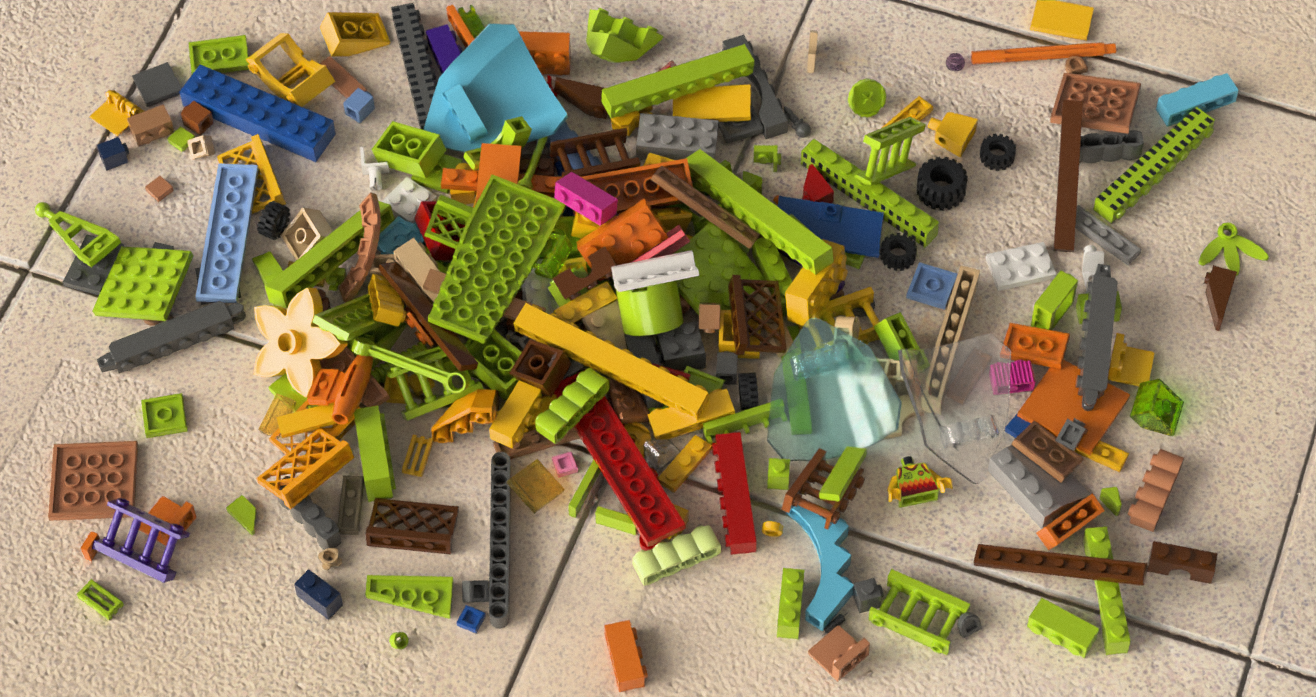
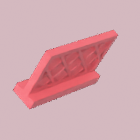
[629,225,690,263]

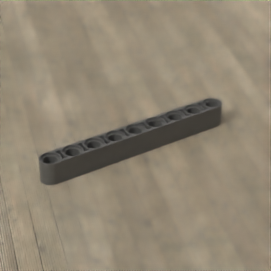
[489,452,511,629]

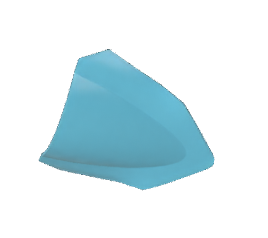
[424,23,569,153]

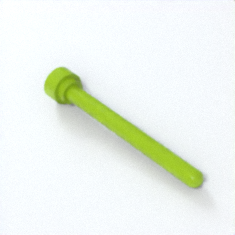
[517,136,548,190]

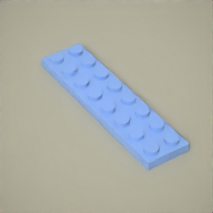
[196,163,259,303]

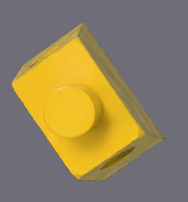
[928,112,978,158]

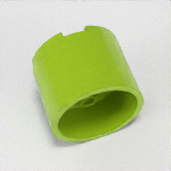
[616,280,684,336]

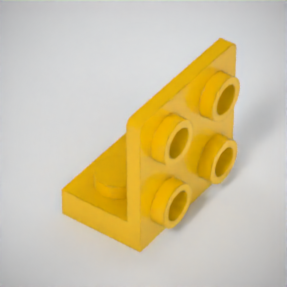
[1108,333,1155,388]

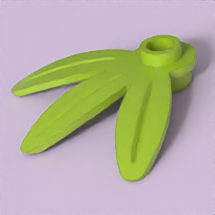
[1198,223,1269,276]

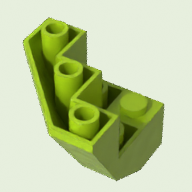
[586,8,663,63]

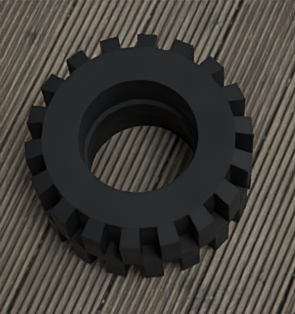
[916,157,968,211]

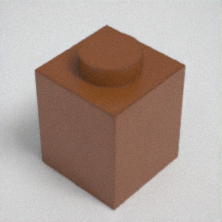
[181,101,214,136]

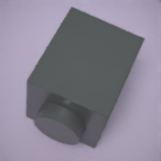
[716,351,738,385]

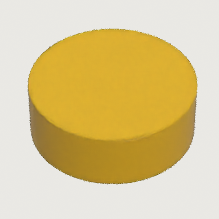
[762,521,783,537]

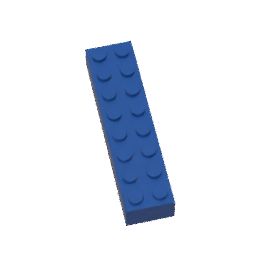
[180,64,336,162]

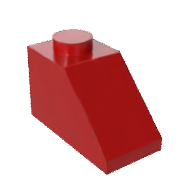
[802,164,834,203]

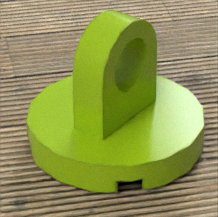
[848,78,887,117]

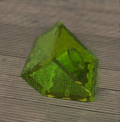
[1130,378,1184,436]

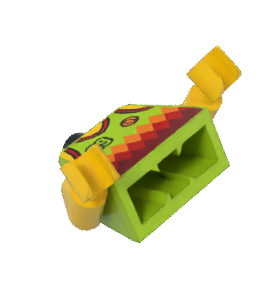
[887,456,953,508]

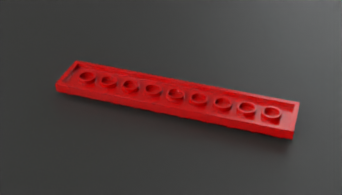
[554,369,686,547]

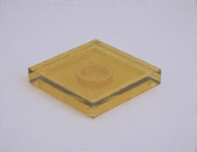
[507,459,565,514]

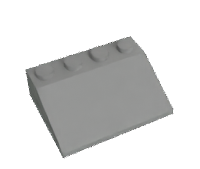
[988,445,1090,529]

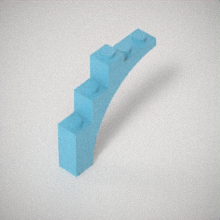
[786,506,854,632]

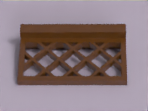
[728,275,787,355]
[365,498,459,555]

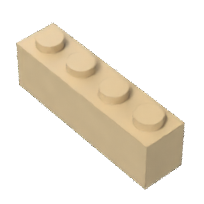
[394,238,444,306]

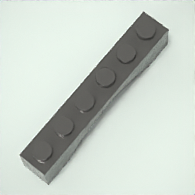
[722,35,790,139]

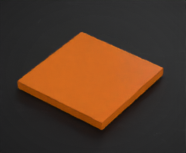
[1017,360,1130,456]

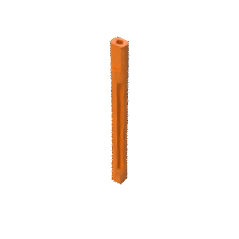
[971,42,1116,65]

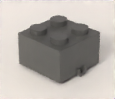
[657,321,706,371]

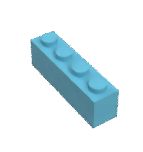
[1156,73,1239,127]

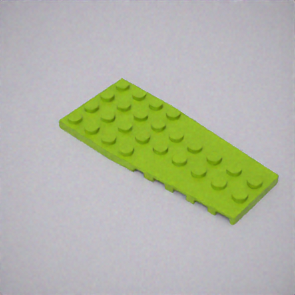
[428,174,566,344]

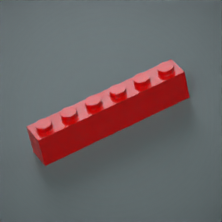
[712,432,756,555]

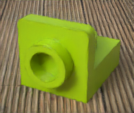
[753,145,781,172]

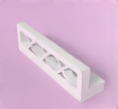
[611,250,699,292]

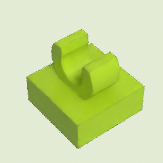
[325,267,347,291]

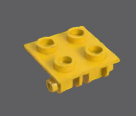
[89,90,144,136]

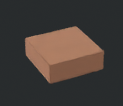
[145,176,174,202]

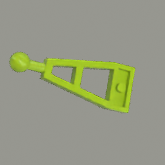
[35,202,121,268]

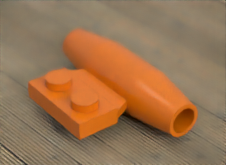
[307,355,373,425]

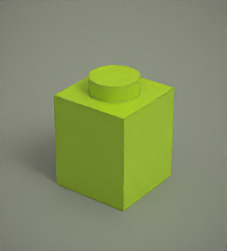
[767,458,790,490]

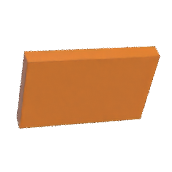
[1000,323,1070,369]

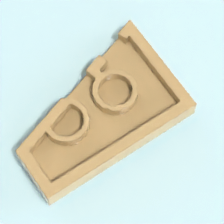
[581,300,627,350]

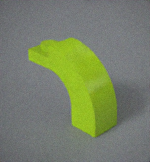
[463,116,532,171]

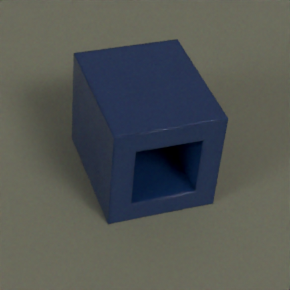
[97,137,130,171]

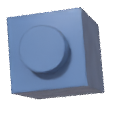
[343,88,375,123]

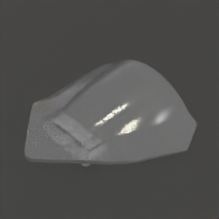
[898,333,1011,484]

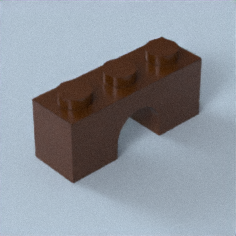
[552,246,617,301]
[1147,541,1218,584]

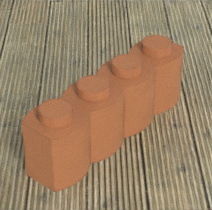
[1128,449,1184,532]

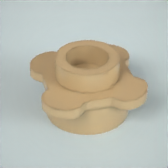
[318,548,342,570]

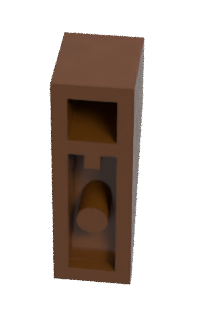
[554,77,608,119]
[1204,265,1237,331]

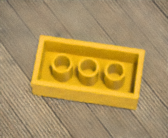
[785,239,848,328]

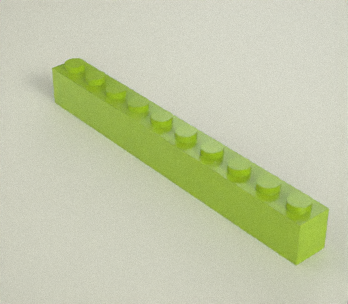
[685,149,834,275]

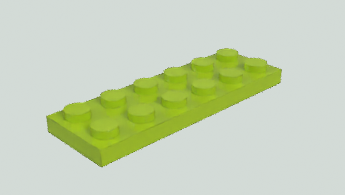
[313,294,406,341]

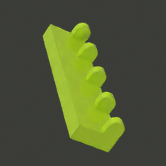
[703,399,787,445]

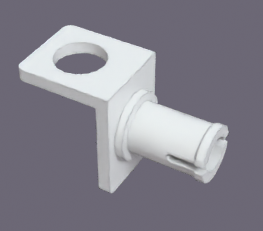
[360,147,389,191]
[1082,245,1104,287]

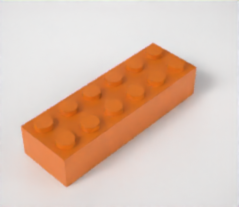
[573,158,693,216]

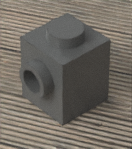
[853,578,884,613]

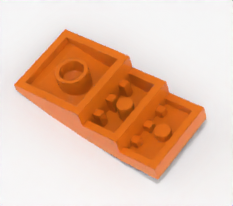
[476,143,522,203]

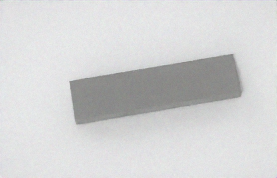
[1075,205,1142,265]

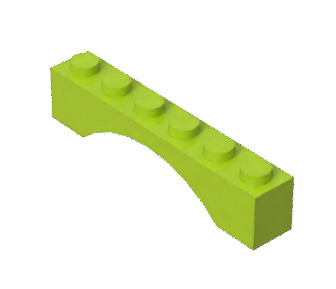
[1083,526,1131,655]

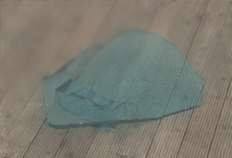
[767,318,902,461]

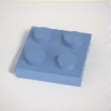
[906,262,958,310]

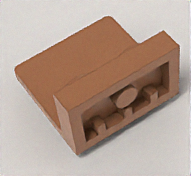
[808,625,870,682]

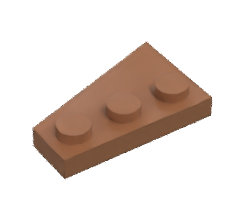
[605,377,650,423]

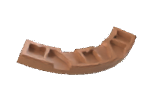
[339,192,381,302]

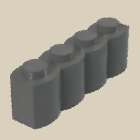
[1079,130,1144,163]
[277,476,341,550]

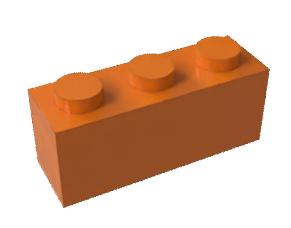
[1036,493,1105,550]
[604,620,648,692]

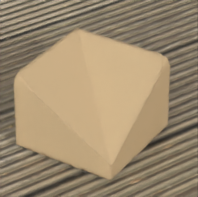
[187,135,215,159]

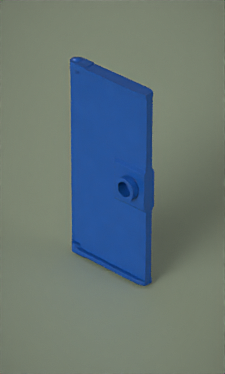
[777,196,883,258]

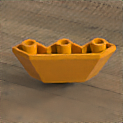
[431,389,499,444]

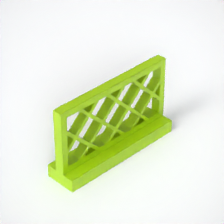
[424,194,474,249]

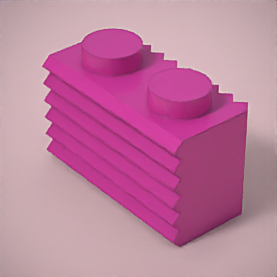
[989,360,1035,395]

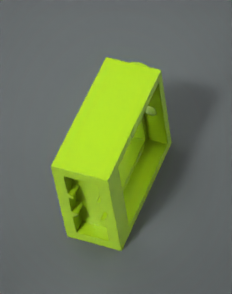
[1031,271,1078,330]

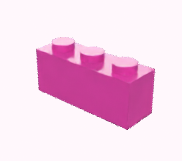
[554,172,618,226]

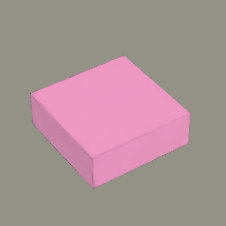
[552,451,578,478]

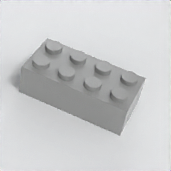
[636,113,719,160]

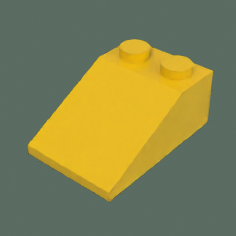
[320,12,390,57]

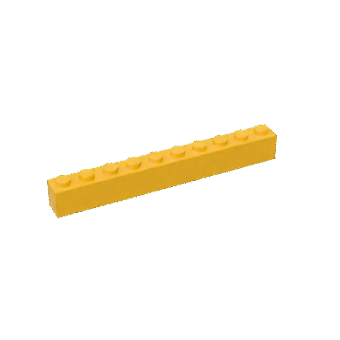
[513,303,709,420]

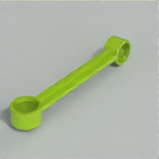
[351,337,470,393]

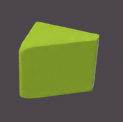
[1099,487,1122,516]

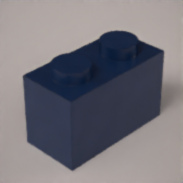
[294,569,343,620]

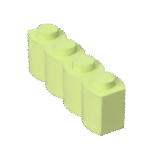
[632,525,721,586]

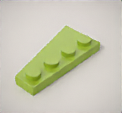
[365,575,453,619]

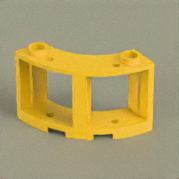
[246,33,335,107]

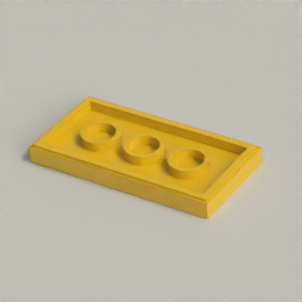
[672,84,751,122]

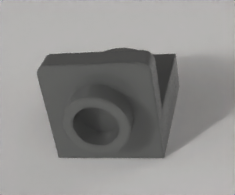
[1055,418,1088,452]

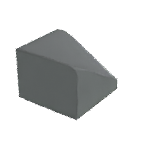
[462,580,489,602]

